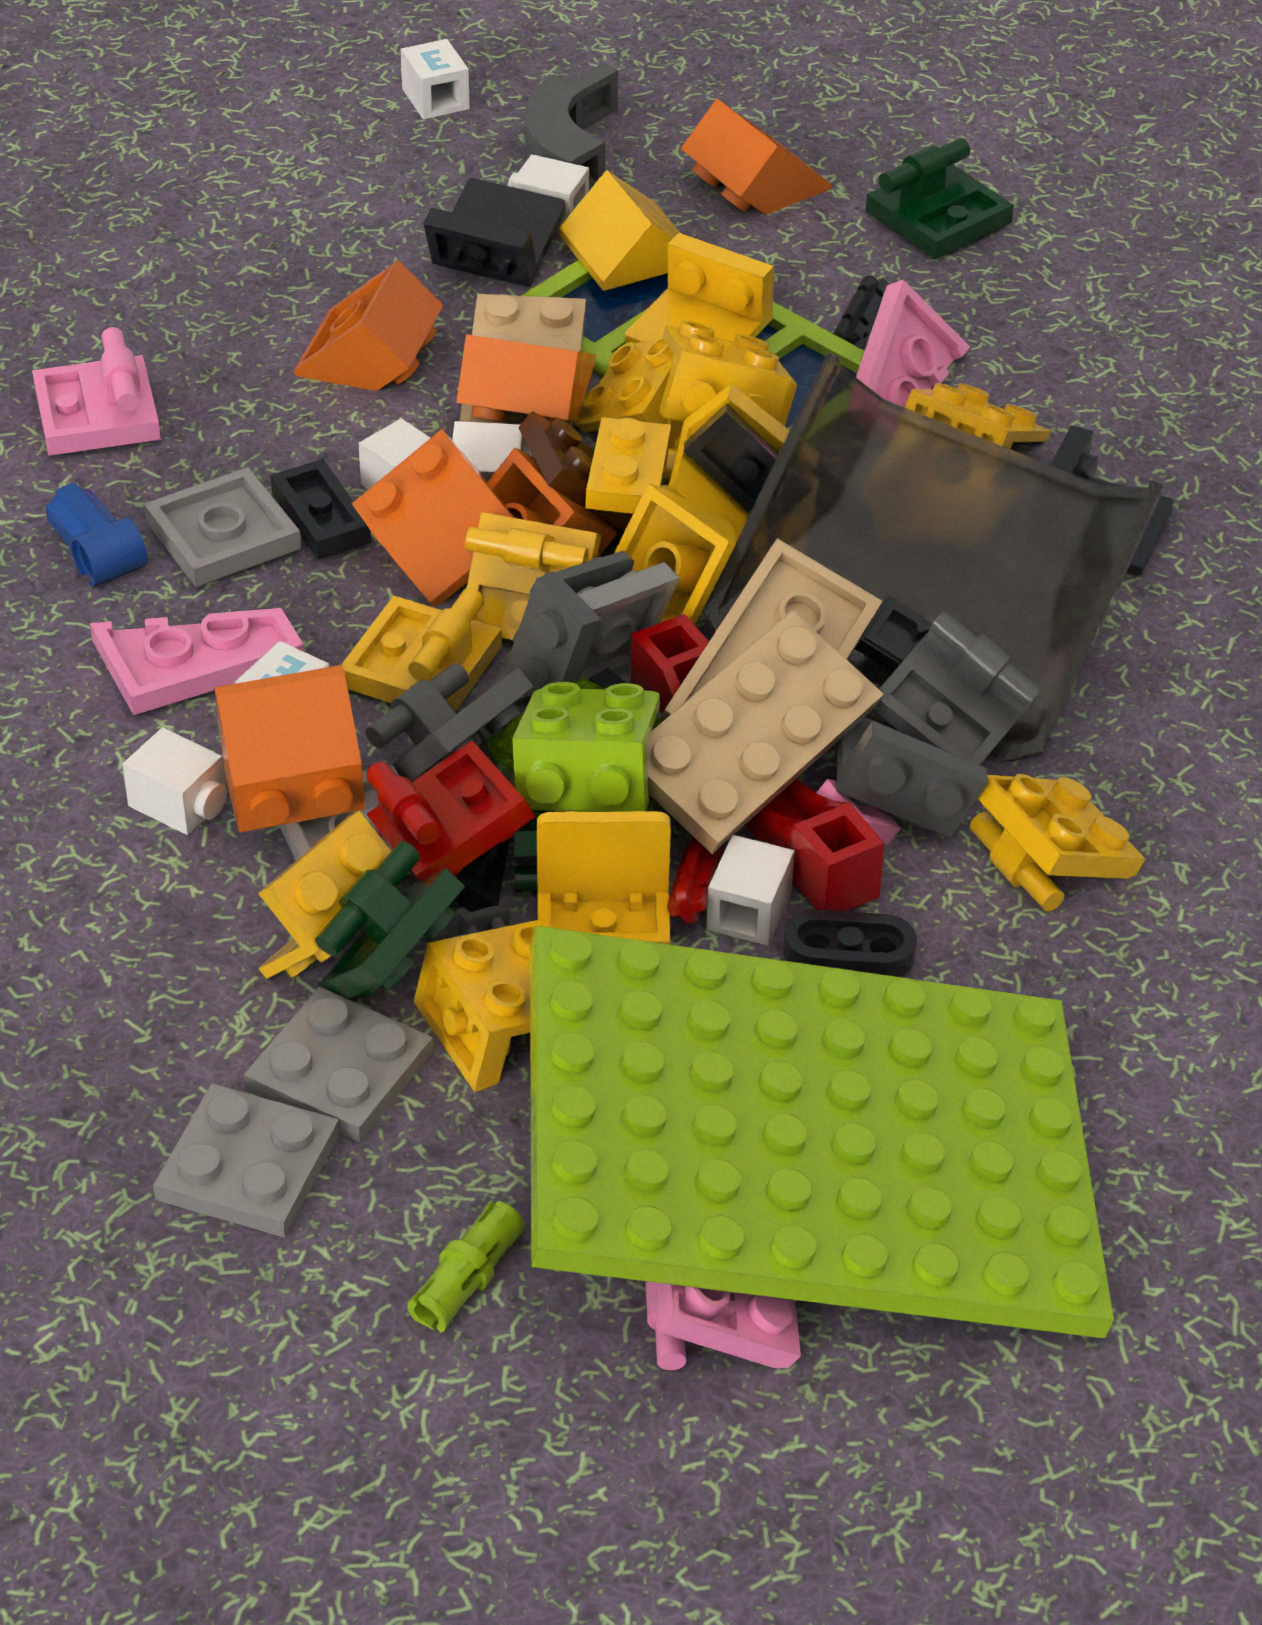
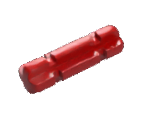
[667,836,723,924]

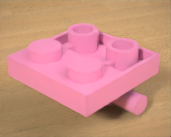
[32,327,161,456]
[645,1281,801,1370]

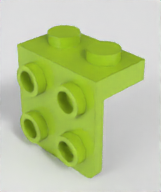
[512,682,660,812]

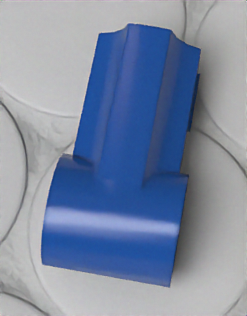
[46,483,148,587]

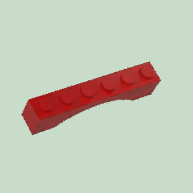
[631,614,884,911]

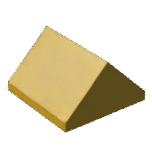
[559,170,681,291]
[614,484,737,625]

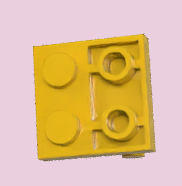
[465,512,601,640]
[341,588,502,712]
[970,774,1146,912]

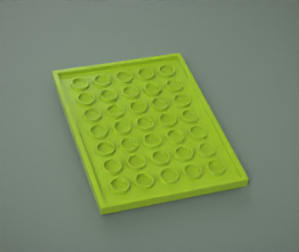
[530,926,1114,1338]

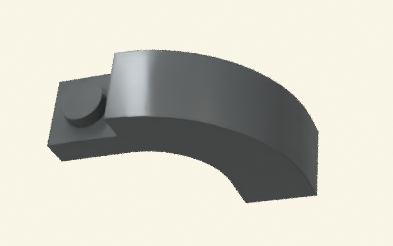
[524,63,618,191]

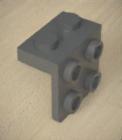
[504,551,634,698]
[837,717,987,838]

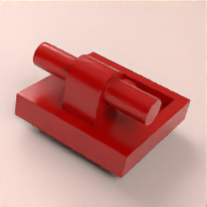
[366,741,535,881]

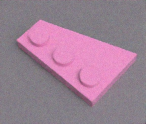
[844,280,970,444]
[90,608,304,715]

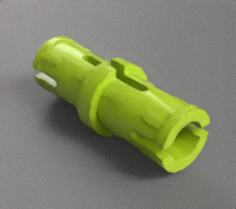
[407,1201,525,1333]

